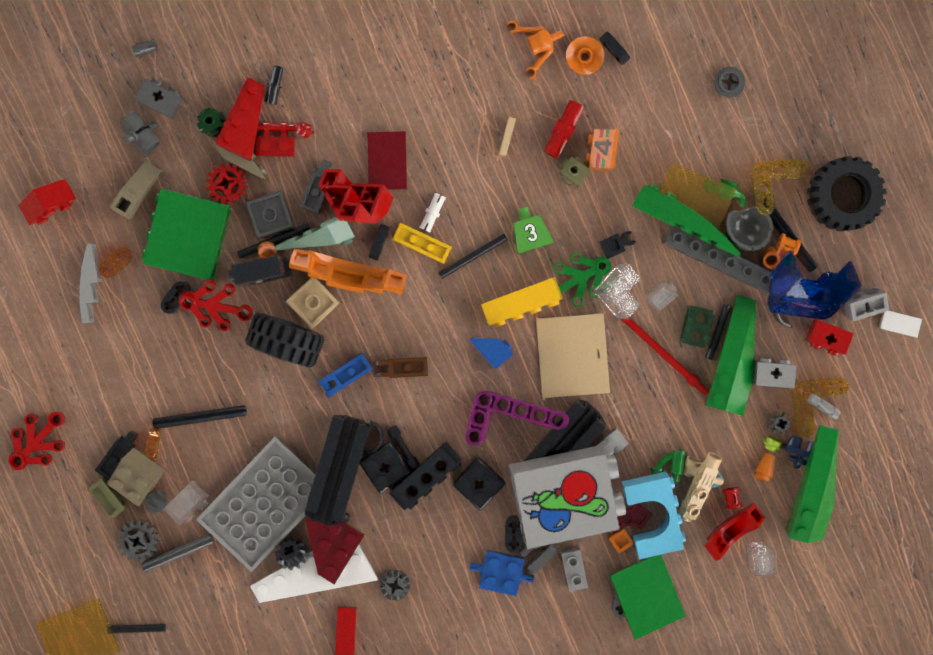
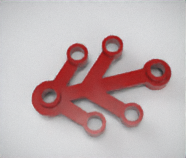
[178,280,253,331]
[8,411,65,471]

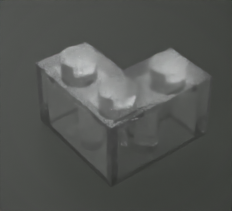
[594,264,641,319]

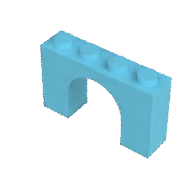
[621,472,686,559]

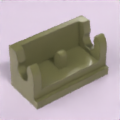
[87,477,129,520]

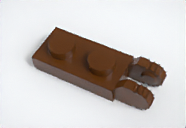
[374,357,428,378]

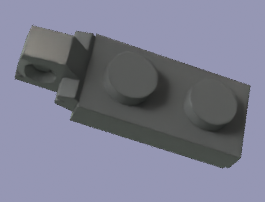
[300,159,332,214]

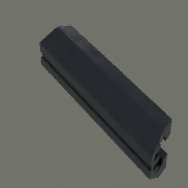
[523,399,606,461]
[304,415,371,526]

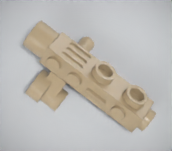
[679,452,724,522]

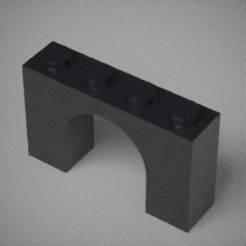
[229,255,293,286]

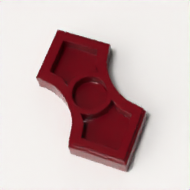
[612,503,653,533]

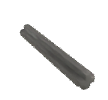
[141,534,214,572]

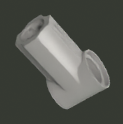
[596,428,629,456]

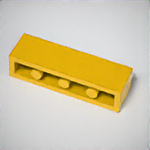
[481,277,563,328]

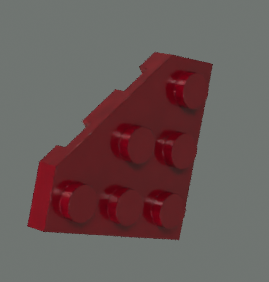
[305,517,365,585]

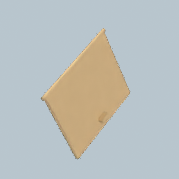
[536,313,610,400]

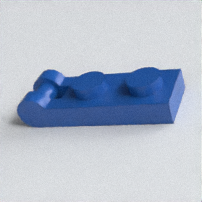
[318,353,373,398]

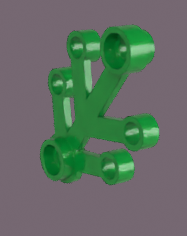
[553,253,611,307]

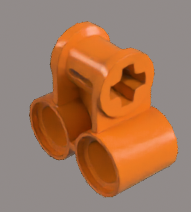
[762,233,801,277]

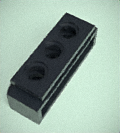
[389,441,462,511]

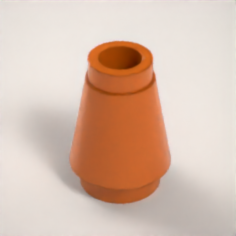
[754,453,776,483]

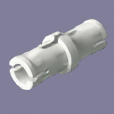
[419,193,446,233]

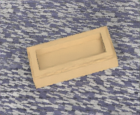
[499,117,516,158]

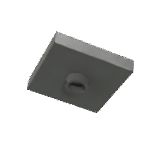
[245,190,295,239]

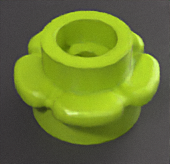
[763,435,782,452]

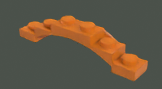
[289,248,407,294]

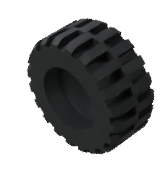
[807,156,887,231]
[245,313,324,367]

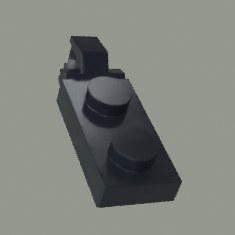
[95,430,138,480]

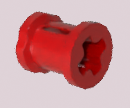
[722,487,743,510]

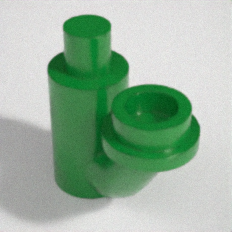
[650,450,686,483]

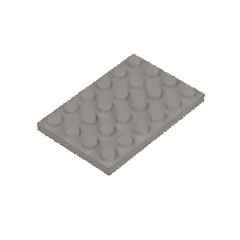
[196,436,316,572]

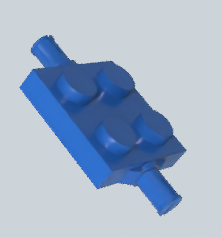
[469,550,534,596]

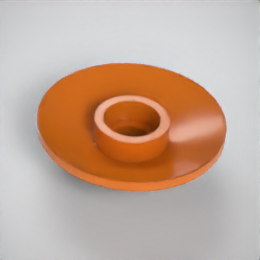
[566,36,604,75]

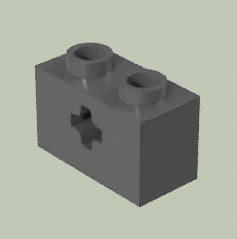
[135,78,183,119]

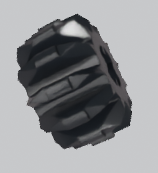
[275,537,308,571]

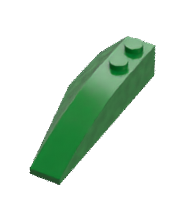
[632,183,741,257]
[705,295,756,416]
[785,425,839,543]

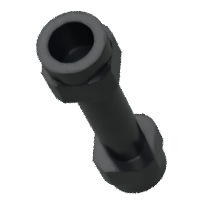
[387,425,420,470]

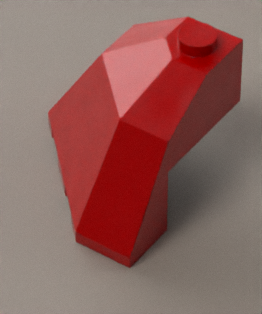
[319,169,393,223]

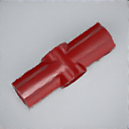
[544,100,584,159]

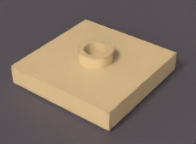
[286,277,340,329]

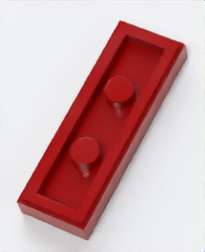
[335,606,357,655]

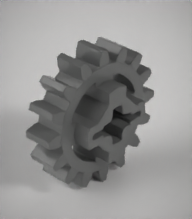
[117,519,160,562]

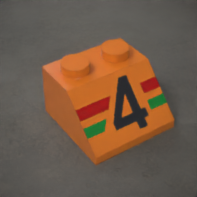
[585,129,619,173]

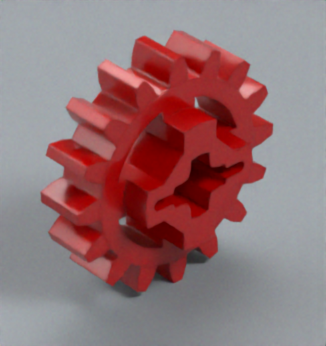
[205,163,248,205]

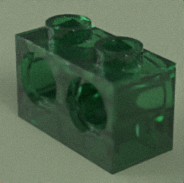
[679,305,715,348]

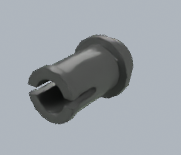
[132,39,158,58]

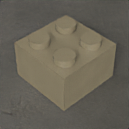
[107,448,165,507]

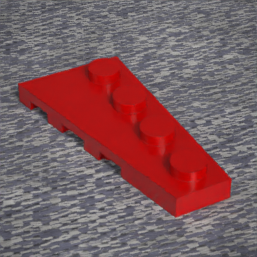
[215,77,265,162]

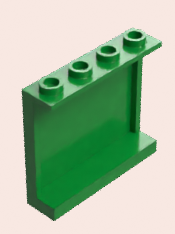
[141,189,232,281]

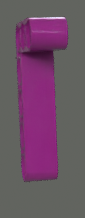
[465,391,569,446]

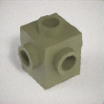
[559,157,590,188]

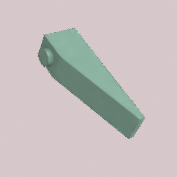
[275,217,356,251]

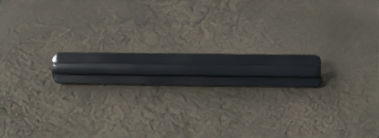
[754,191,818,272]
[152,405,247,429]

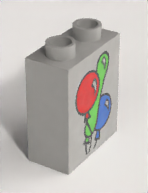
[508,445,626,549]

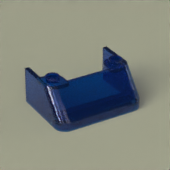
[767,251,862,320]

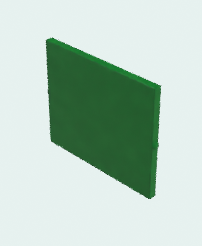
[609,555,685,640]

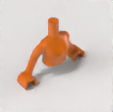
[506,21,564,80]

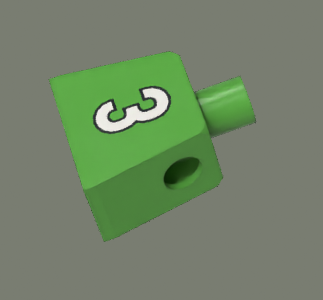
[513,207,554,254]

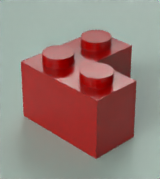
[18,179,77,226]

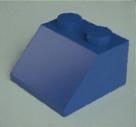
[470,337,513,369]

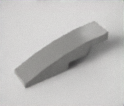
[80,244,103,324]

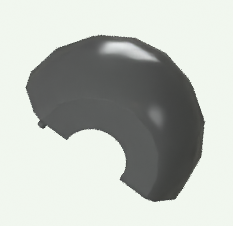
[724,205,773,251]

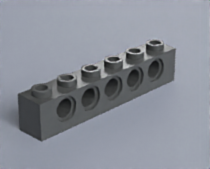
[662,226,778,293]

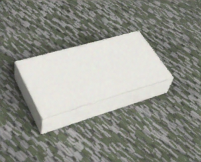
[879,311,922,338]

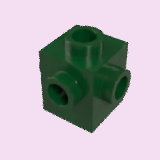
[197,108,226,137]

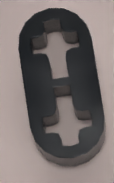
[599,31,630,65]
[369,223,390,261]
[161,281,191,314]
[505,515,522,553]

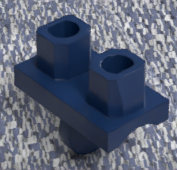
[782,435,813,469]

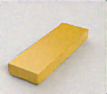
[392,223,452,264]

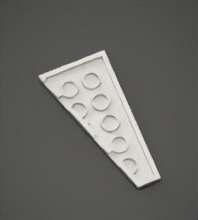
[250,545,378,603]

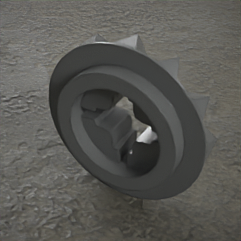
[714,67,745,98]
[380,570,410,601]

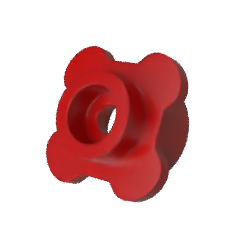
[295,121,315,138]

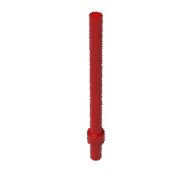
[620,313,710,396]

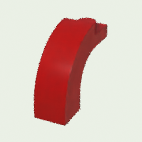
[704,503,765,561]

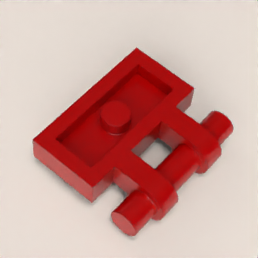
[256,121,295,157]

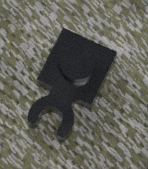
[599,231,636,259]

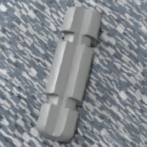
[807,394,841,419]

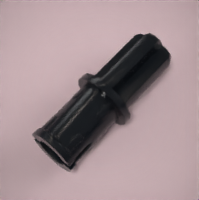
[264,65,284,105]

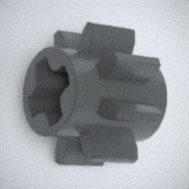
[767,411,792,435]
[144,490,169,515]

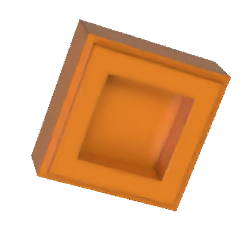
[607,527,634,554]

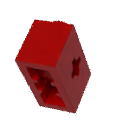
[805,320,854,357]

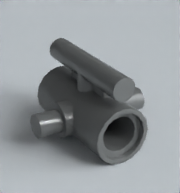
[121,112,160,157]

